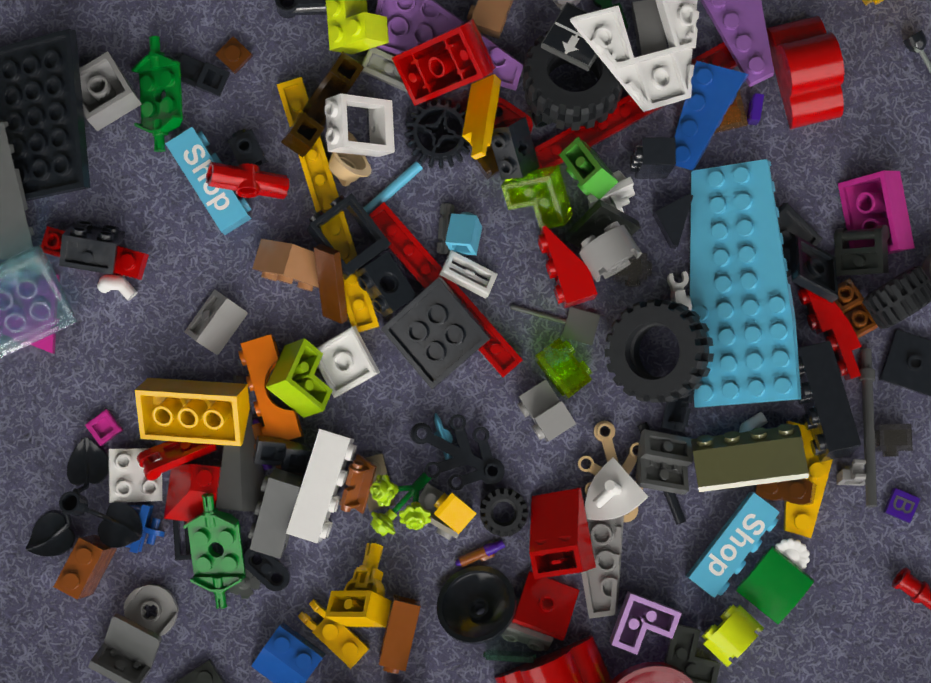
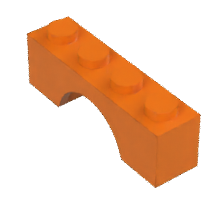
[238,334,304,441]

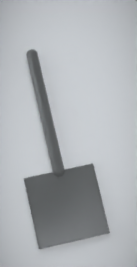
[510,305,601,345]

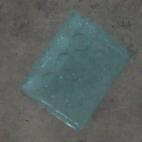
[0,245,77,358]

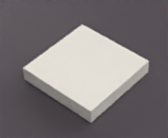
[316,326,380,398]

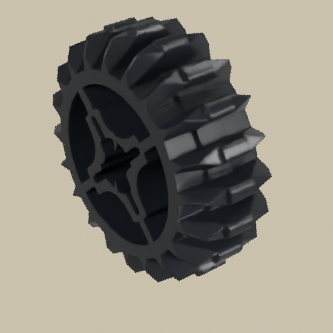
[404,98,471,169]

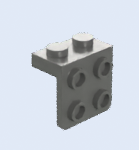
[88,614,162,683]

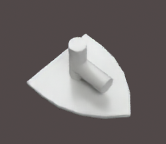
[585,457,648,521]

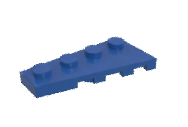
[674,61,749,171]

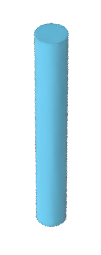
[364,161,423,215]

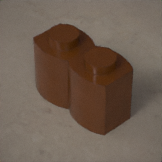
[756,479,817,505]

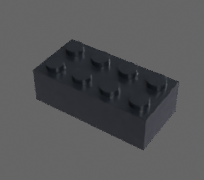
[798,341,861,462]

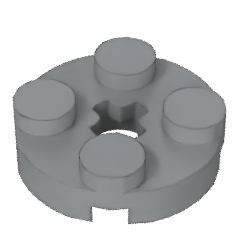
[124,584,179,636]

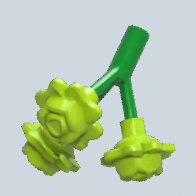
[370,472,432,536]

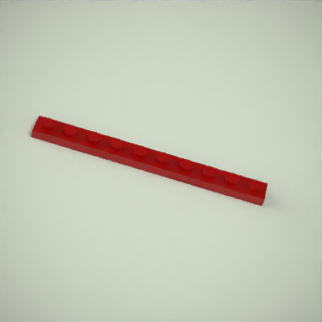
[535,42,737,176]

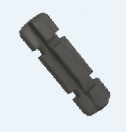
[437,203,455,255]

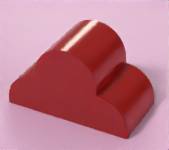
[766,16,844,129]
[392,19,496,106]
[494,635,612,683]

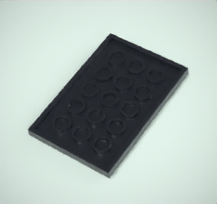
[0,29,91,201]

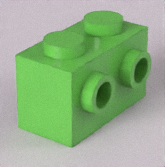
[559,137,619,199]

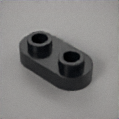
[243,548,290,591]

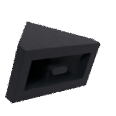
[653,194,693,249]

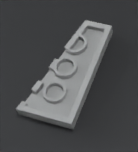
[581,515,624,619]

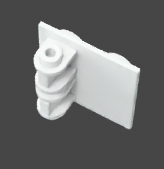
[109,448,162,503]

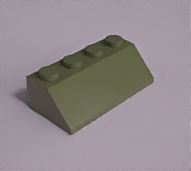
[691,424,809,492]

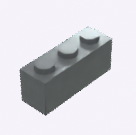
[248,468,304,559]

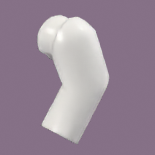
[97,274,138,301]
[739,412,768,433]

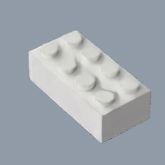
[286,429,357,543]

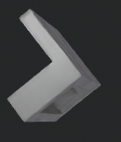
[184,290,248,355]

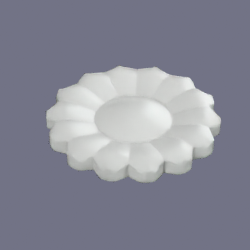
[775,538,810,569]

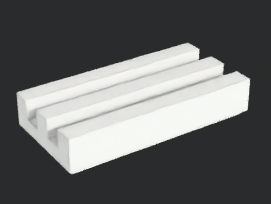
[439,250,498,299]

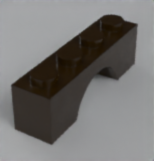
[281,52,364,158]

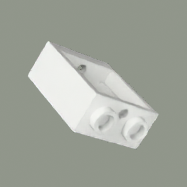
[325,94,395,157]

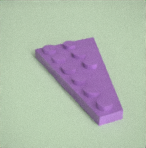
[700,0,774,87]

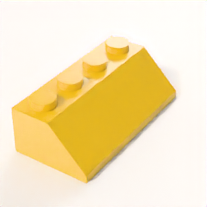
[135,378,250,446]

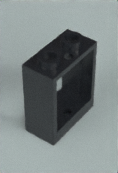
[306,193,391,280]

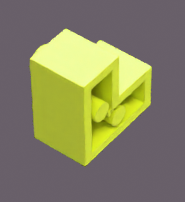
[326,0,389,55]

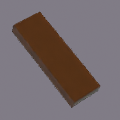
[314,244,348,324]

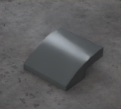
[636,429,693,495]

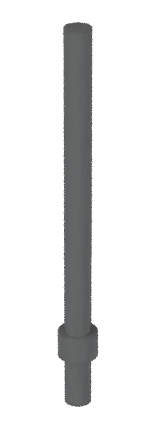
[859,348,877,507]

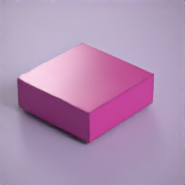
[85,409,123,446]

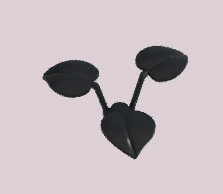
[26,437,143,557]

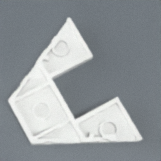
[570,0,699,112]

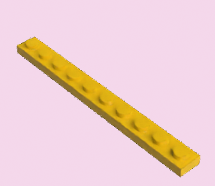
[277,77,380,333]

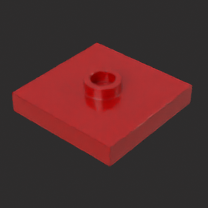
[512,571,580,641]

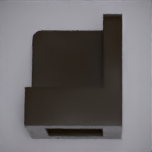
[472,145,499,180]

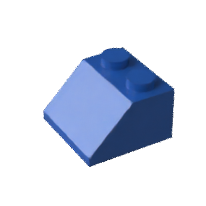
[251,622,326,683]

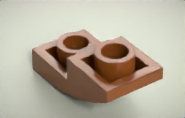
[834,278,878,338]

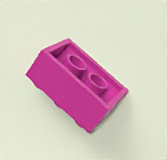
[838,170,915,254]

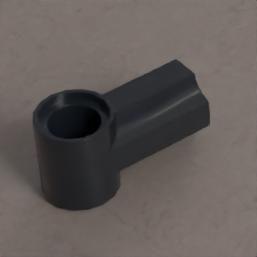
[275,0,327,19]

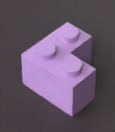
[609,591,682,654]

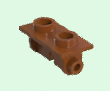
[339,454,377,514]

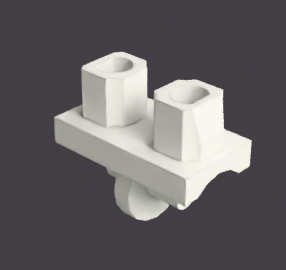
[587,170,635,213]

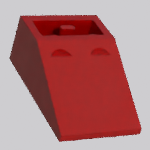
[537,226,598,309]
[529,488,596,579]

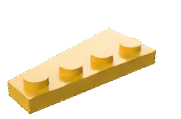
[784,421,833,538]

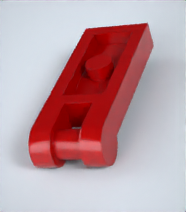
[137,441,217,480]

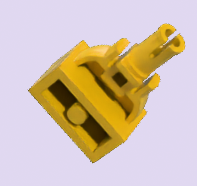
[325,543,392,627]

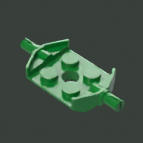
[132,36,183,152]
[183,493,246,609]

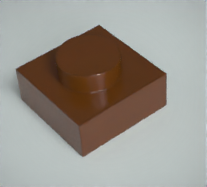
[215,36,253,74]

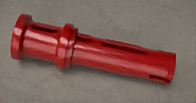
[892,567,931,610]

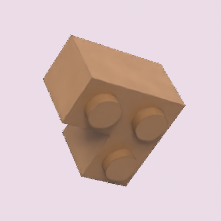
[252,239,319,292]

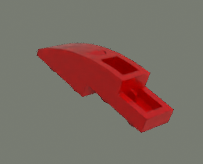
[40,226,149,280]
[797,285,862,380]

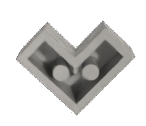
[517,380,576,442]

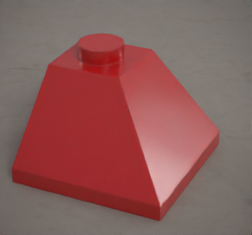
[164,464,221,521]

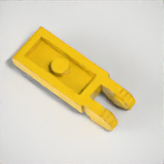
[298,599,369,669]

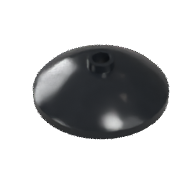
[437,566,517,644]

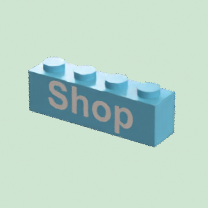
[165,127,252,235]
[686,492,780,598]

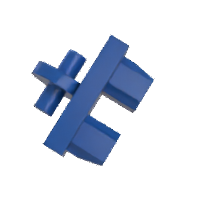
[125,503,166,553]

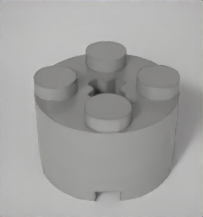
[579,221,642,282]

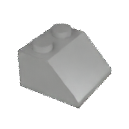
[80,51,142,131]

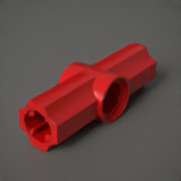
[206,162,289,199]

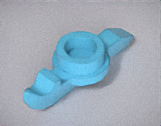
[434,413,453,460]

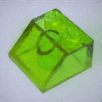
[533,338,592,400]

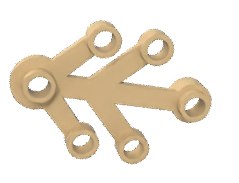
[578,421,643,522]

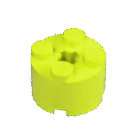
[701,604,764,667]

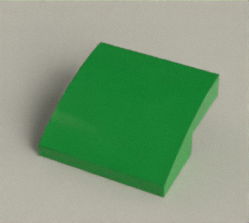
[736,546,814,624]

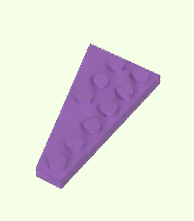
[374,0,524,91]

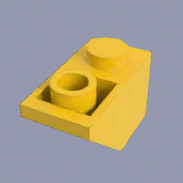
[434,492,477,534]

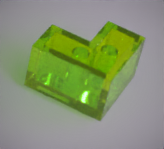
[501,165,573,230]

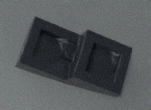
[179,53,230,97]
[253,435,313,473]

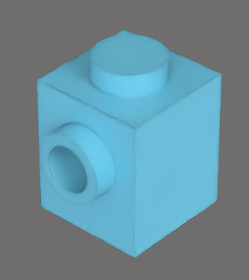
[445,212,482,256]

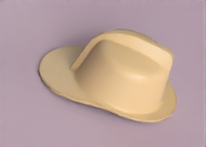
[328,131,372,186]

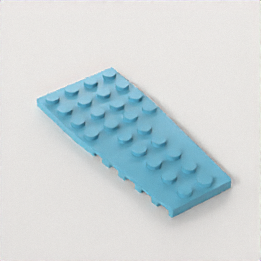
[690,159,801,408]

